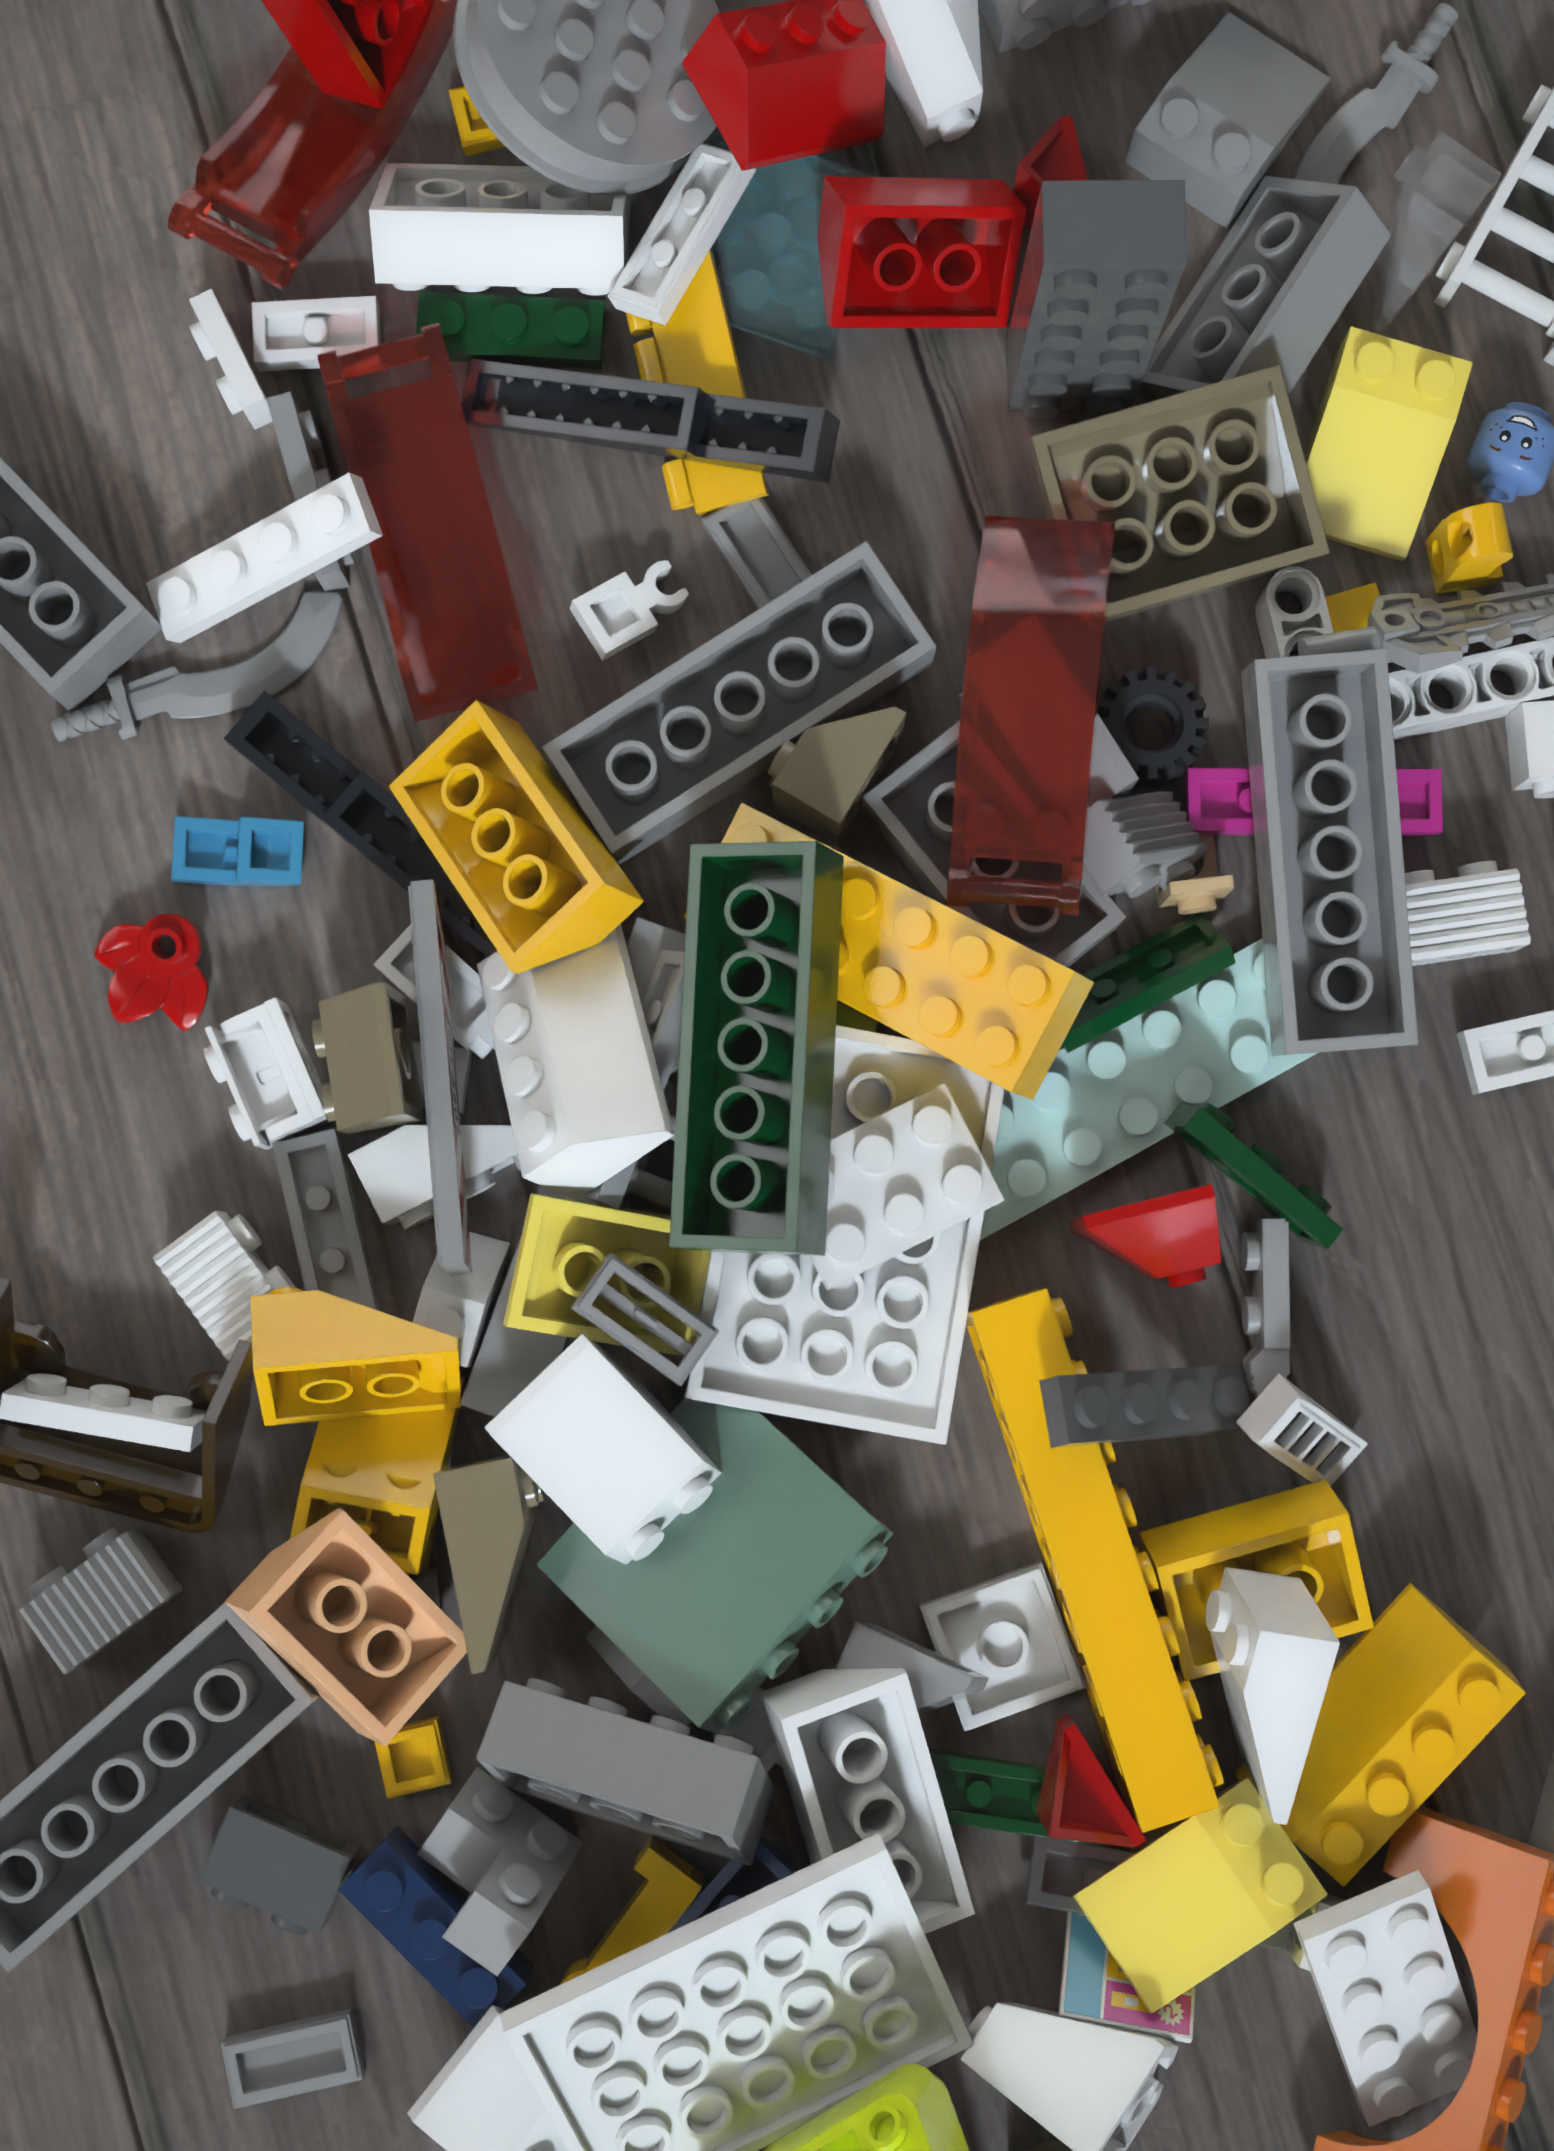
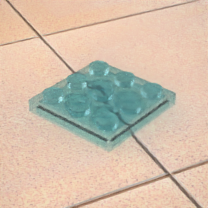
[709,127,876,360]

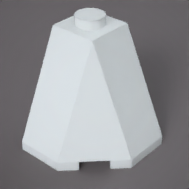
[862,0,983,147]
[960,2002,1179,2151]

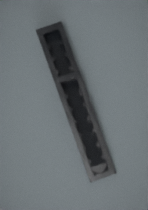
[459,359,840,483]
[224,691,496,958]

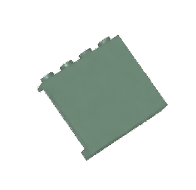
[536,1398,894,1734]

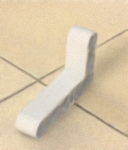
[1255,567,1554,741]

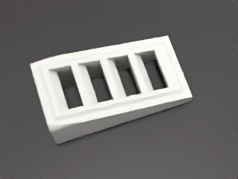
[1236,1373,1368,1487]

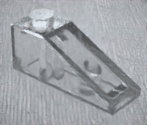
[1369,131,1502,336]

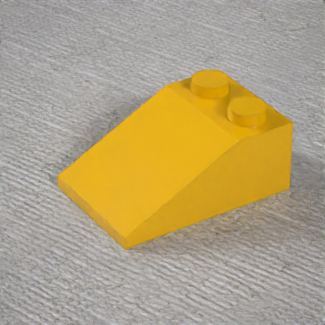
[250,1287,461,1426]

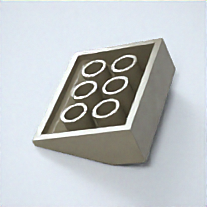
[1030,365,1330,631]

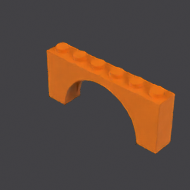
[1313,1807,1554,2151]

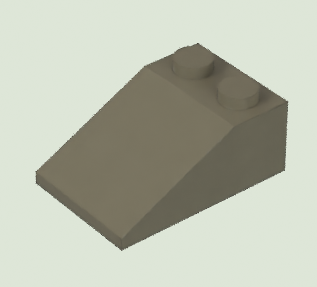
[433,1454,545,1674]

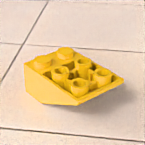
[290,1375,465,1575]

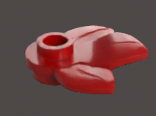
[94,913,209,1031]

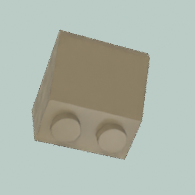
[768,706,906,847]
[312,982,425,1134]

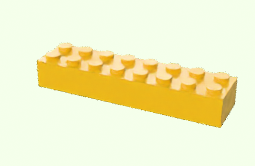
[966,1288,1224,1833]

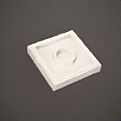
[919,1561,1087,1731]

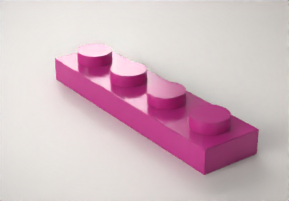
[1184,768,1443,836]

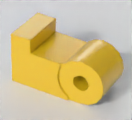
[1425,502,1513,595]

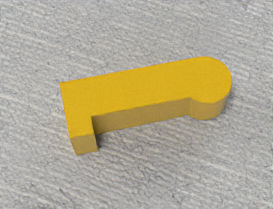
[560,1836,704,1985]

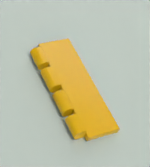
[625,250,769,516]

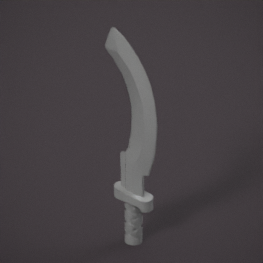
[1294,3,1458,184]
[50,591,343,742]

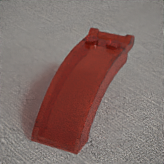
[168,0,457,289]
[317,322,538,722]
[947,515,1116,916]

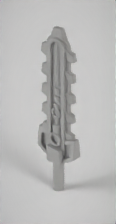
[1298,574,1554,673]

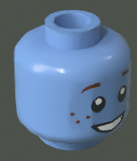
[1466,402,1554,503]

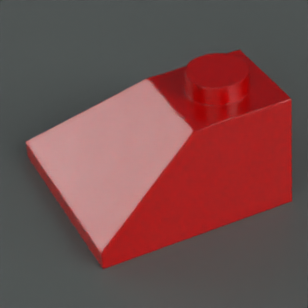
[1069,1184,1221,1288]

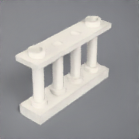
[1434,84,1554,366]

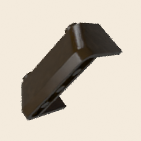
[0,1277,252,1533]

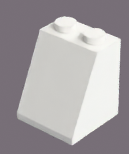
[484,1334,722,1565]

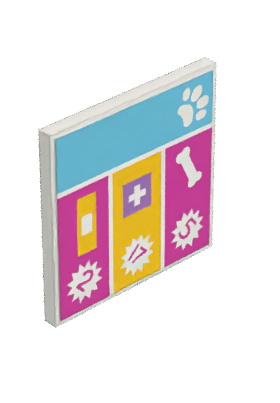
[1058,1912,1195,2043]

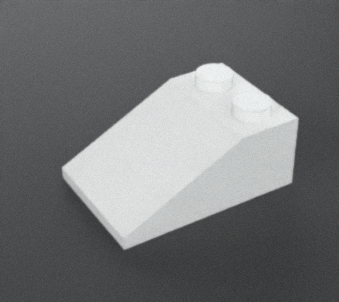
[1206,1567,1340,1825]

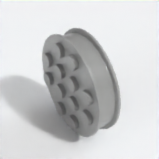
[453,0,720,195]

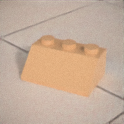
[225,1508,467,1746]

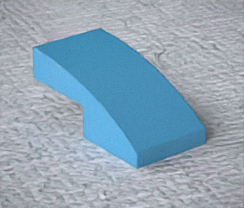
[171,816,304,886]

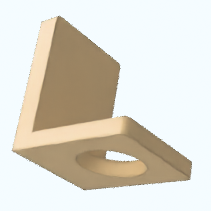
[1156,835,1235,914]

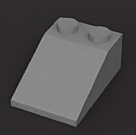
[1125,12,1331,229]

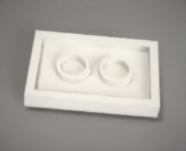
[809,1083,1005,1290]

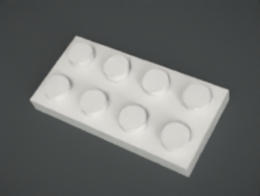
[1293,1870,1477,2127]

